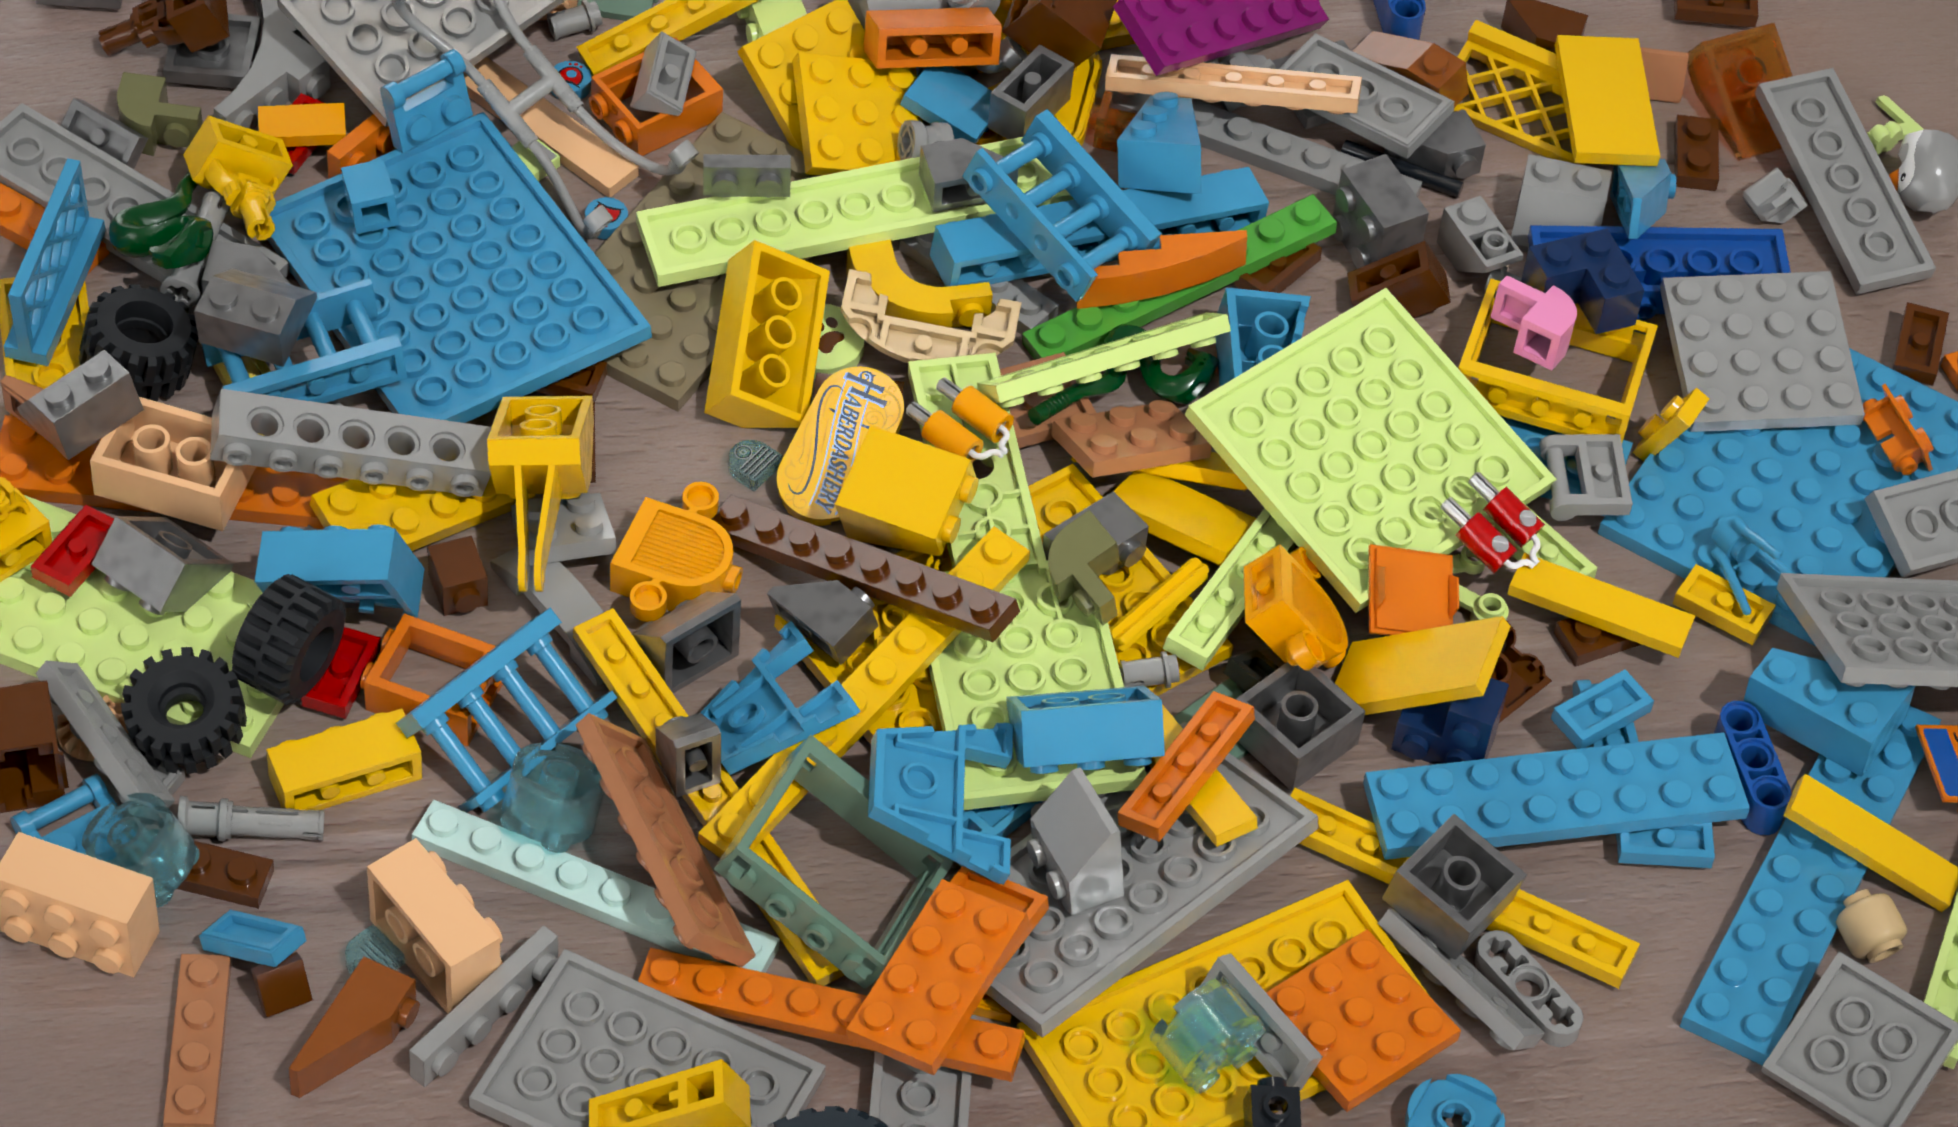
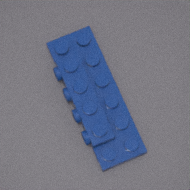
[1528,225,1791,320]

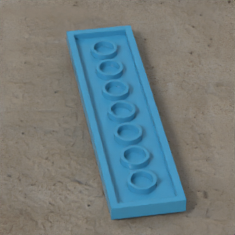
[1363,732,1750,860]

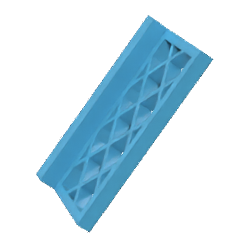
[3,158,106,366]

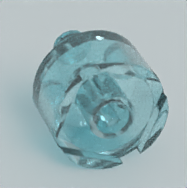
[501,743,605,853]
[82,793,200,908]
[1150,977,1266,1094]

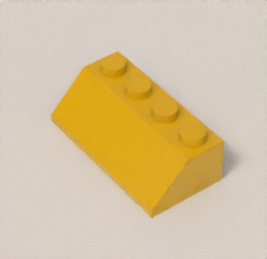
[704,240,830,428]

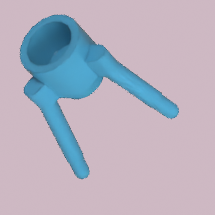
[1711,515,1794,615]

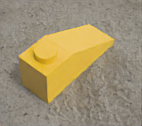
[589,1059,751,1127]

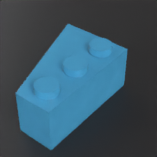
[1117,92,1202,194]
[254,524,425,618]
[1743,648,1916,777]

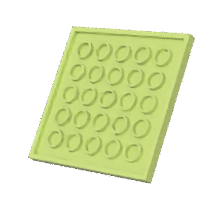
[1185,288,1557,613]

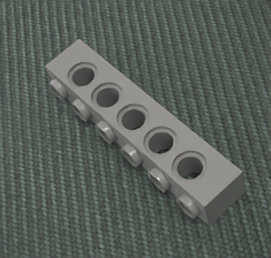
[210,389,491,497]

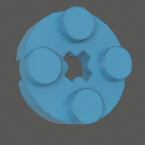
[1405,1074,1505,1127]

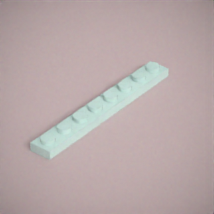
[412,799,780,973]

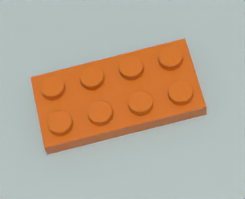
[846,879,1029,1075]

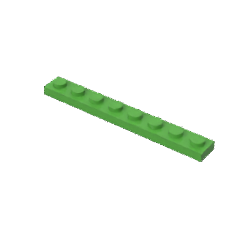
[1022,194,1337,360]

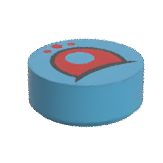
[551,61,591,99]
[585,197,628,240]

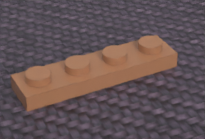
[163,954,232,1127]

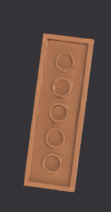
[576,713,756,967]

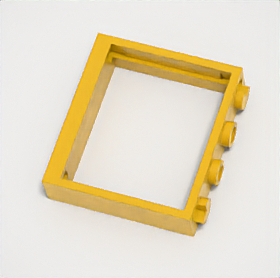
[1458,278,1658,443]

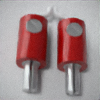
[1441,472,1545,574]

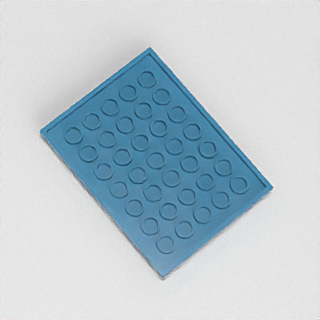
[267,112,652,423]
[1598,348,1958,646]

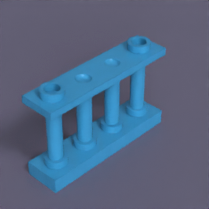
[962,109,1162,302]
[201,278,407,403]
[396,607,617,813]

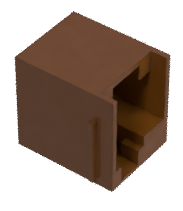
[1002,0,1117,68]
[0,680,69,813]

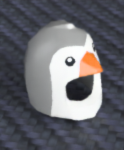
[1889,130,1958,214]

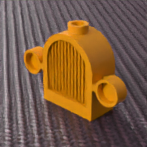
[610,482,743,622]
[1244,544,1348,671]

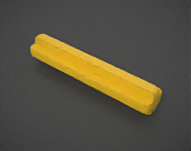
[1110,557,1209,652]

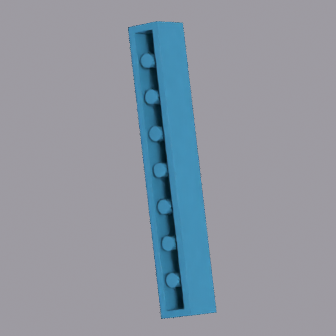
[930,167,1269,287]

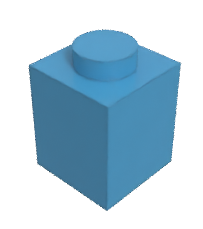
[341,158,399,234]

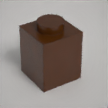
[427,536,488,616]

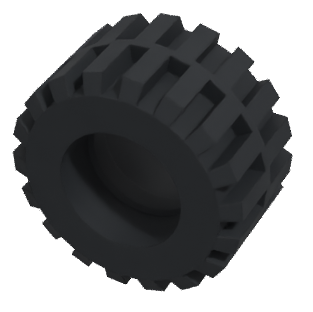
[79,284,199,402]
[232,574,346,705]

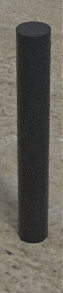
[1341,139,1464,198]

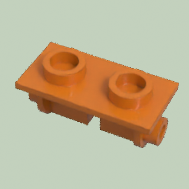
[1863,383,1934,475]

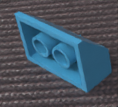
[1006,686,1165,774]

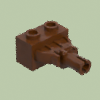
[99,0,230,56]

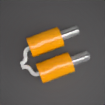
[906,377,1014,463]

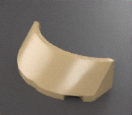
[841,269,1022,363]

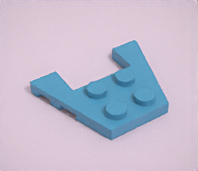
[700,621,860,775]
[868,723,1013,885]

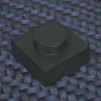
[1223,649,1279,693]

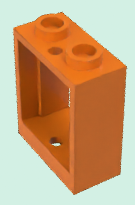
[589,37,723,156]
[360,613,503,747]

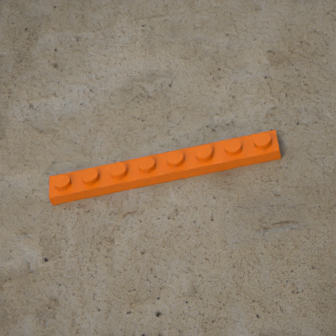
[638,947,1025,1082]

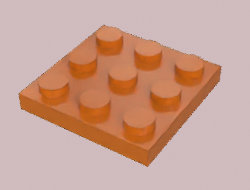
[1266,929,1461,1112]

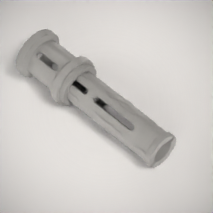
[160,191,230,308]
[177,796,325,841]

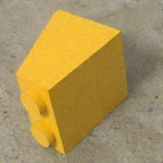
[835,425,979,556]

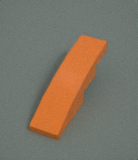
[1076,230,1247,309]

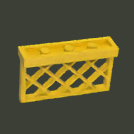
[1454,20,1586,165]

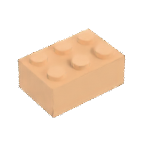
[90,397,256,531]
[0,832,160,977]
[367,838,503,1014]

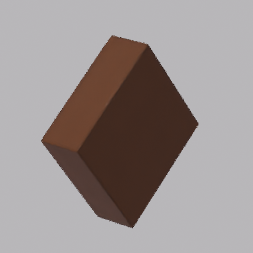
[251,952,313,1017]

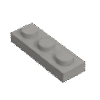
[1197,953,1323,1091]

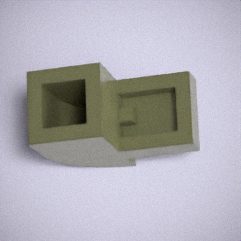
[117,72,202,156]
[1048,510,1120,626]

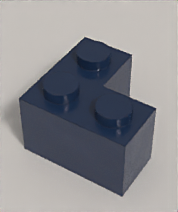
[1521,228,1644,334]
[1391,678,1509,764]

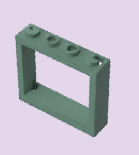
[714,734,954,989]

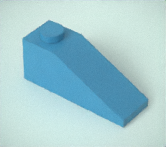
[1610,159,1676,239]

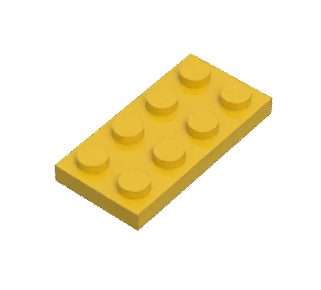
[310,458,515,551]

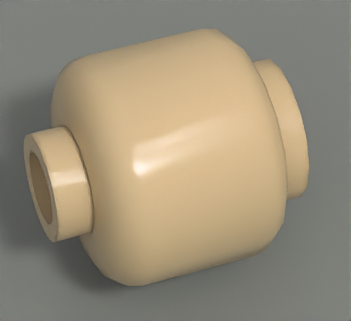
[1836,889,1907,963]

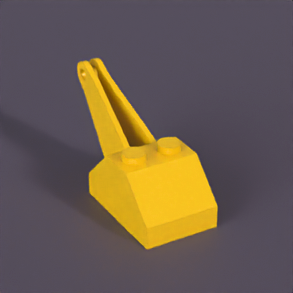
[487,396,594,592]

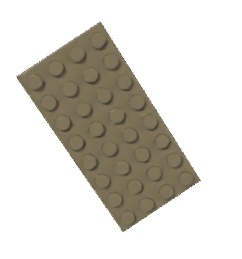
[595,112,820,412]

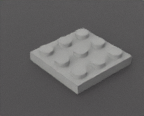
[1761,951,1958,1127]

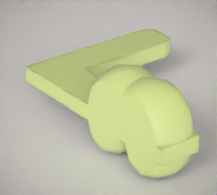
[1867,95,1924,154]

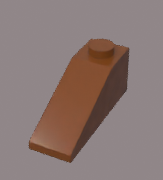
[1353,31,1469,108]
[289,956,420,1098]

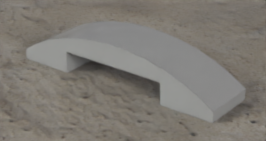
[490,546,604,687]

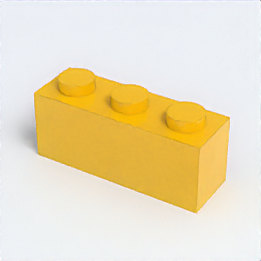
[266,708,422,810]

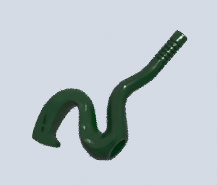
[109,170,214,269]
[1028,324,1219,425]

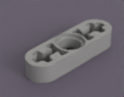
[1474,930,1583,1047]

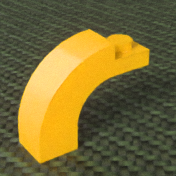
[846,239,993,328]

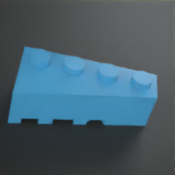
[1215,287,1311,386]

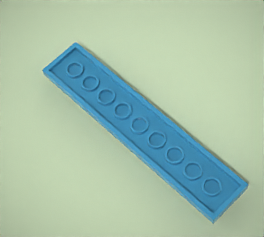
[1680,706,1941,1066]

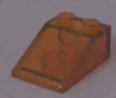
[1687,23,1793,161]

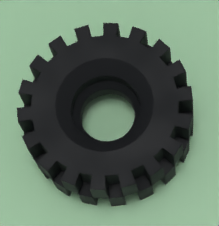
[121,647,247,774]

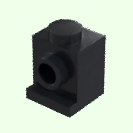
[1243,1077,1301,1127]

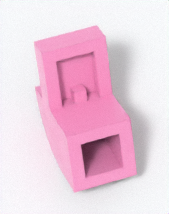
[1490,276,1577,371]

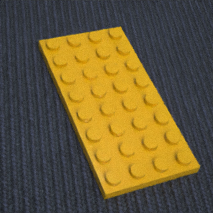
[1016,880,1429,1127]

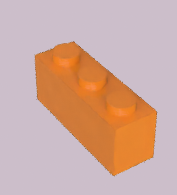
[863,7,1002,69]

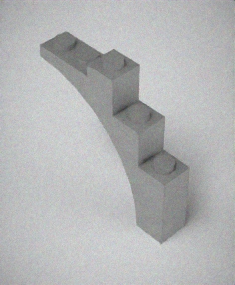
[213,0,331,130]

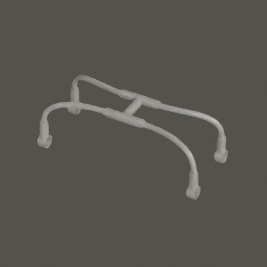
[391,0,699,240]

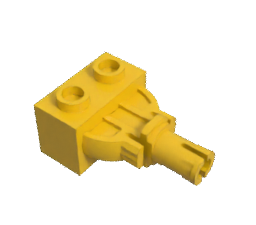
[183,115,293,240]
[0,477,52,582]

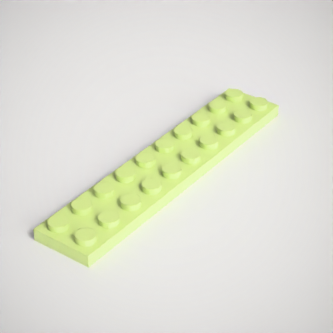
[636,137,1074,287]

